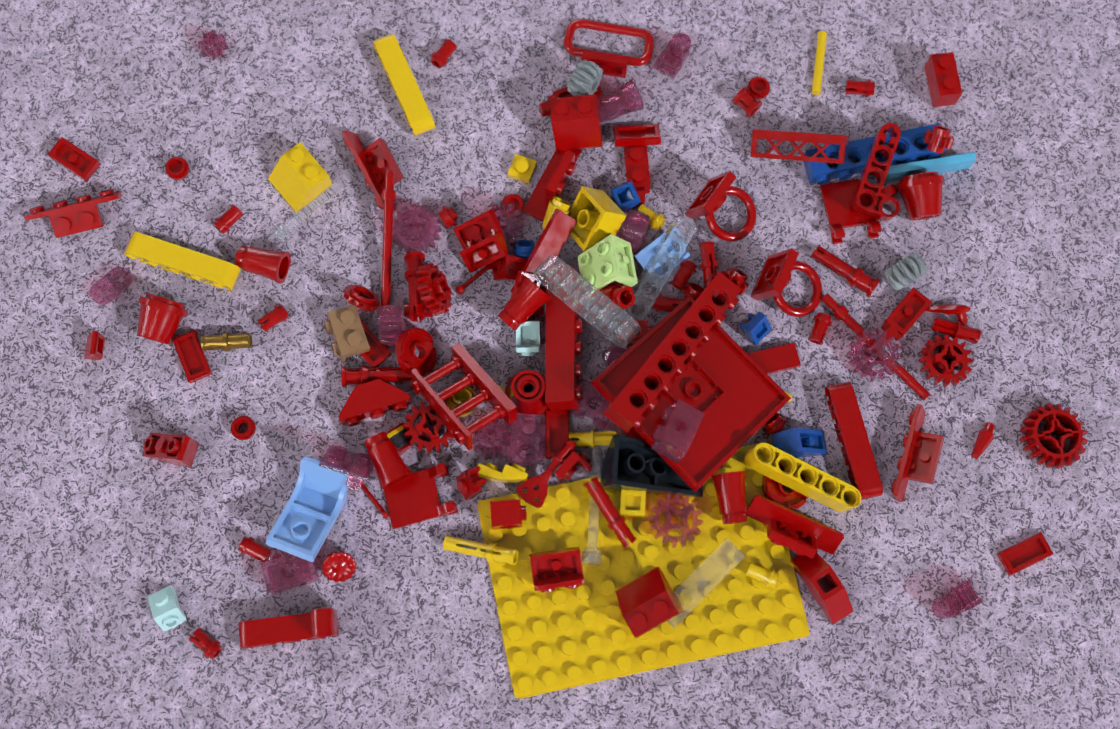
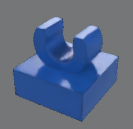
[740,312,772,345]

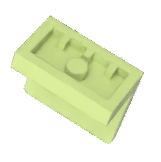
[578,234,638,297]

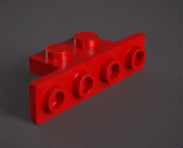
[342,130,404,211]
[523,149,583,221]
[24,189,122,238]
[891,404,944,502]
[745,494,844,558]

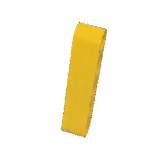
[372,33,436,136]
[124,232,241,291]
[744,443,862,513]

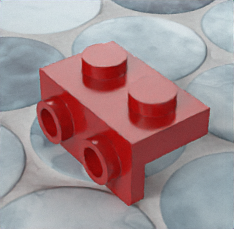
[529,547,585,593]

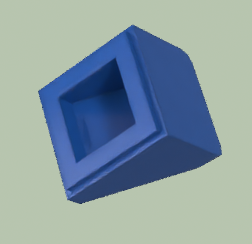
[610,181,641,213]

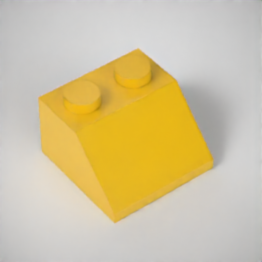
[268,142,333,213]
[568,186,627,251]

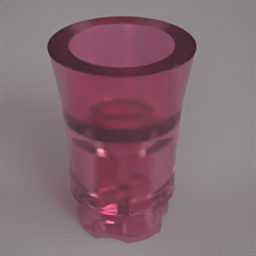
[599,80,644,123]

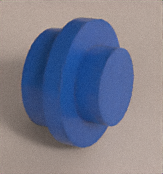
[513,240,534,259]

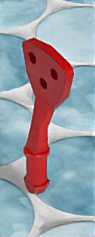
[516,439,575,509]

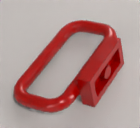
[564,19,654,78]

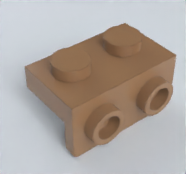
[324,305,370,363]

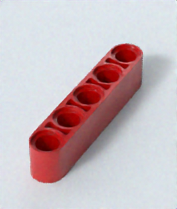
[825,381,883,500]

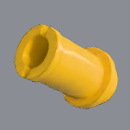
[635,204,666,231]
[745,561,779,588]

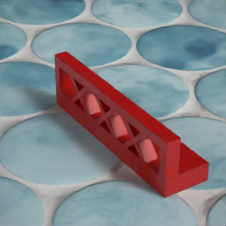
[750,129,849,164]

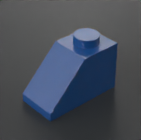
[772,428,827,458]

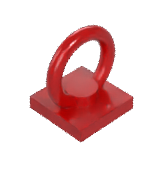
[685,171,756,242]
[750,248,822,317]

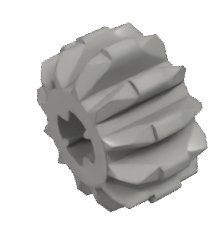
[567,59,603,96]
[884,253,927,290]

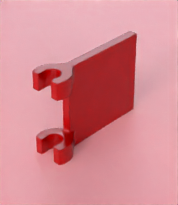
[820,179,882,245]
[383,463,459,529]

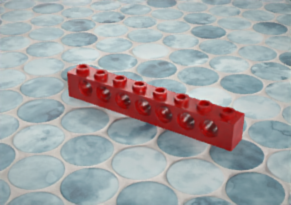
[603,271,742,433]

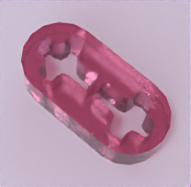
[89,267,132,305]

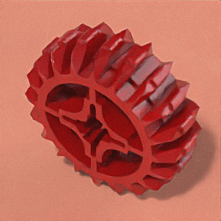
[1019,403,1089,469]

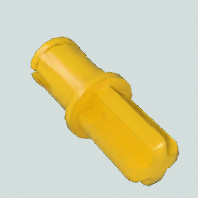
[569,429,617,449]

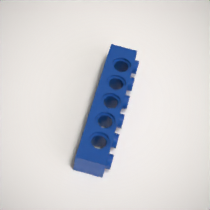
[803,123,947,185]

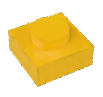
[508,154,537,184]
[619,489,646,517]

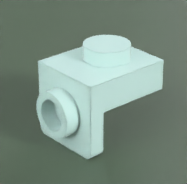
[516,320,540,356]
[148,585,187,631]

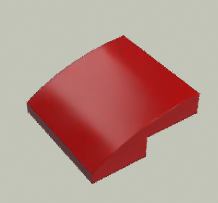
[453,208,508,273]

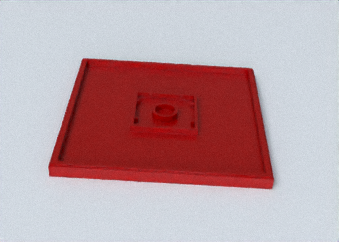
[591,296,791,492]

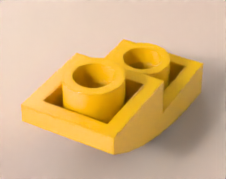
[478,462,529,484]

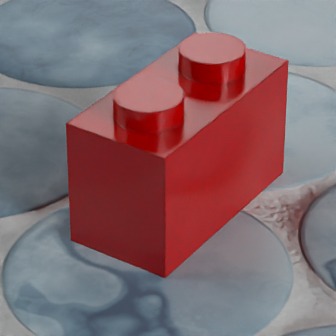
[924,52,962,107]

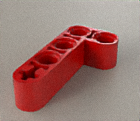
[852,123,901,222]
[238,608,339,649]

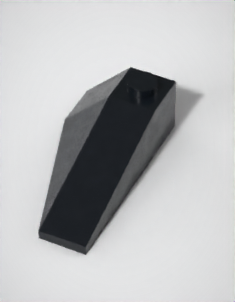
[601,435,703,497]

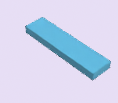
[884,152,977,183]

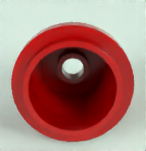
[896,172,945,221]
[137,293,188,345]
[505,370,549,419]

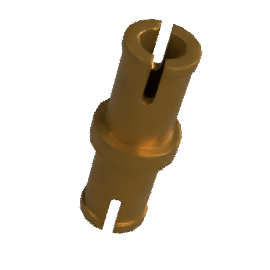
[201,332,253,352]

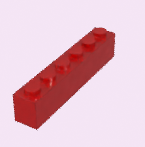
[545,267,583,411]

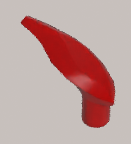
[925,304,971,325]

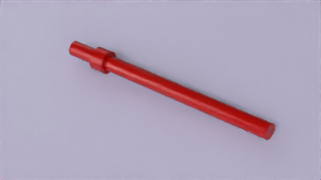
[380,172,396,314]
[821,293,930,401]

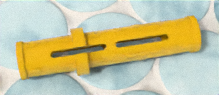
[443,535,519,565]

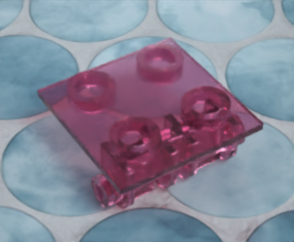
[319,446,374,491]

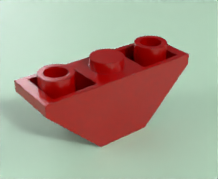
[338,379,412,427]
[142,433,199,468]
[790,553,853,625]

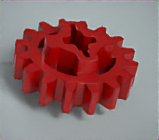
[416,263,452,316]
[919,334,974,387]
[403,401,454,454]

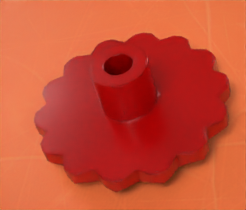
[321,551,357,582]

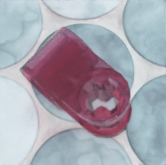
[654,33,691,79]
[932,579,984,619]

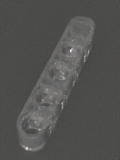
[622,217,696,320]
[534,254,641,348]

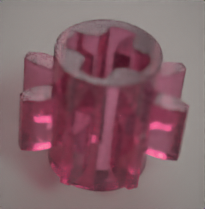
[198,30,229,61]

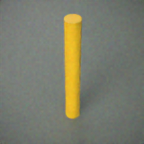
[811,31,827,95]

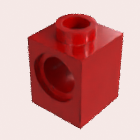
[490,499,527,530]

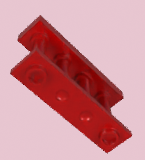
[410,342,517,450]

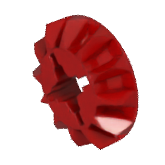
[343,285,380,312]

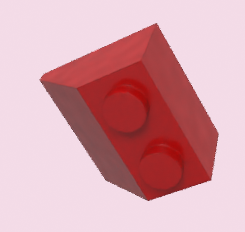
[550,94,603,152]
[615,566,684,638]

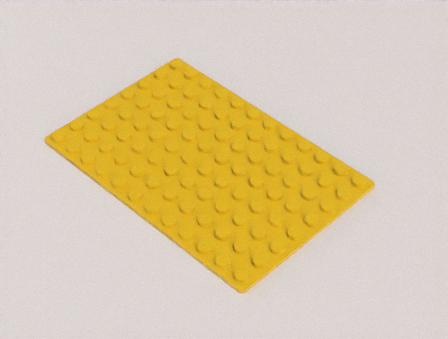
[477,444,810,699]

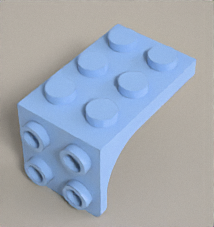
[266,456,349,562]

